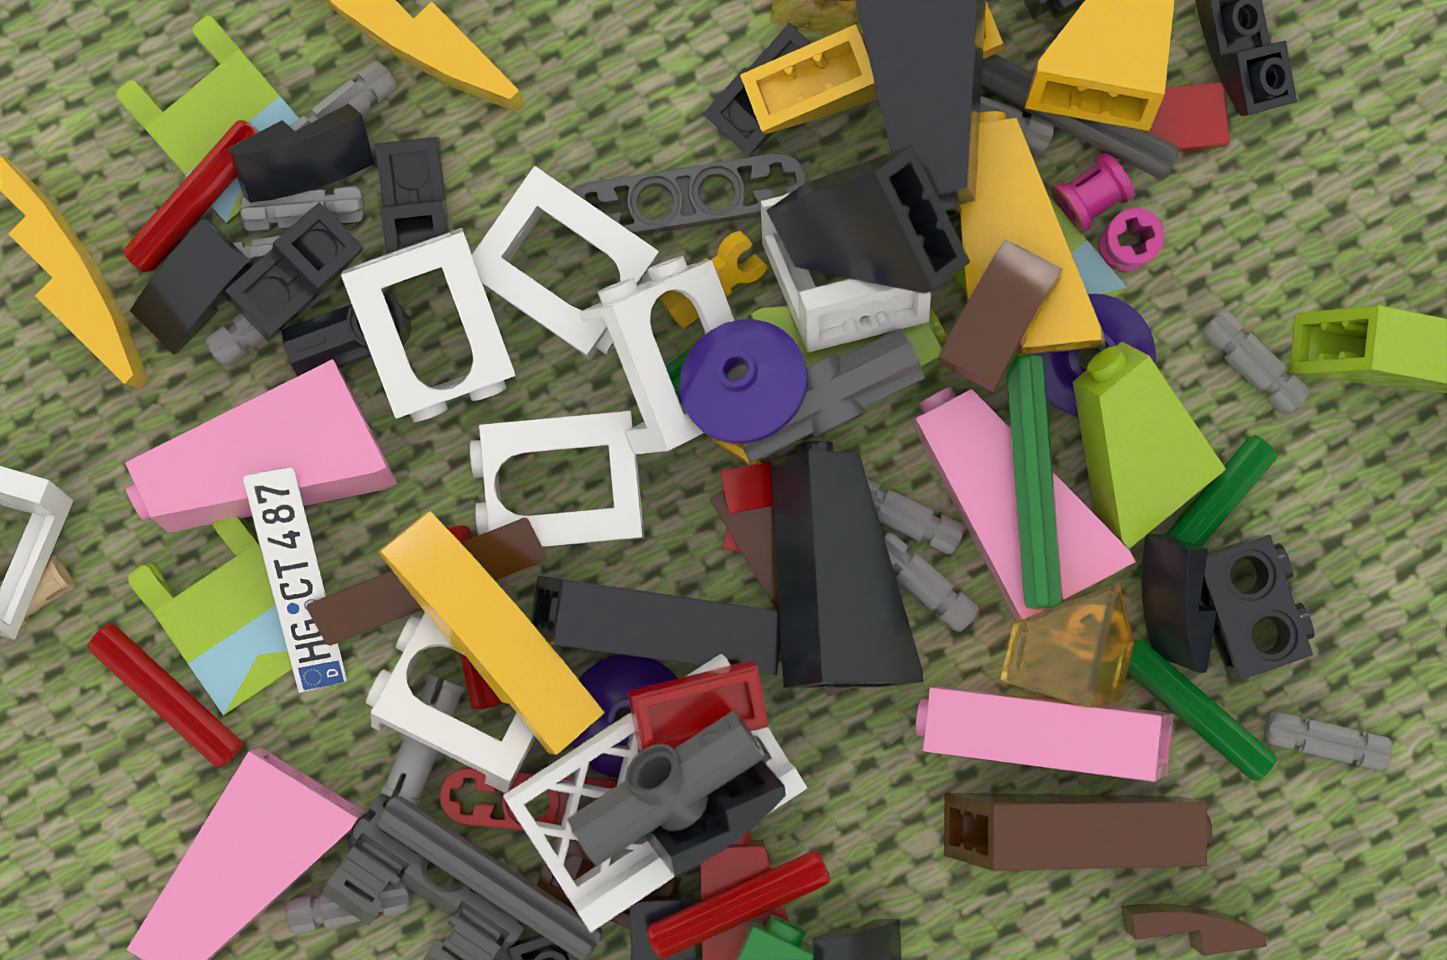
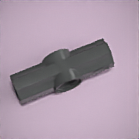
[741,329,925,464]
[567,710,765,866]

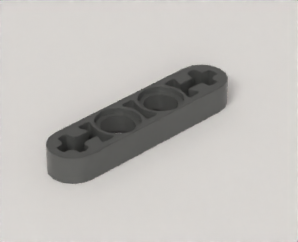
[573,153,806,240]

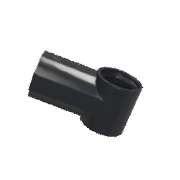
[281,293,412,377]

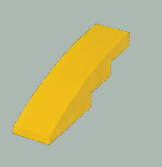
[324,0,524,112]
[740,2,1006,134]
[0,155,148,389]
[378,511,604,755]

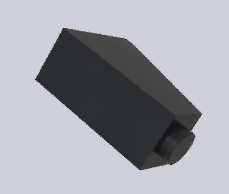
[766,144,970,294]

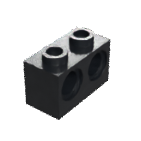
[1200,534,1315,680]

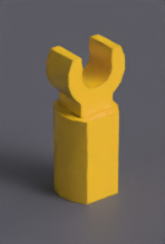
[658,231,768,330]

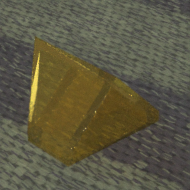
[1000,581,1134,708]

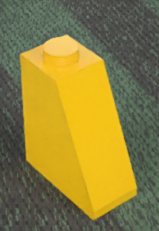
[1025,0,1175,131]

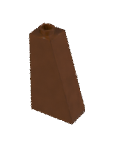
[944,793,1212,871]

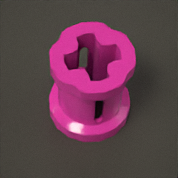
[1051,152,1135,233]
[1098,208,1164,272]

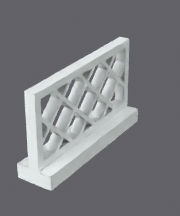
[503,654,807,933]

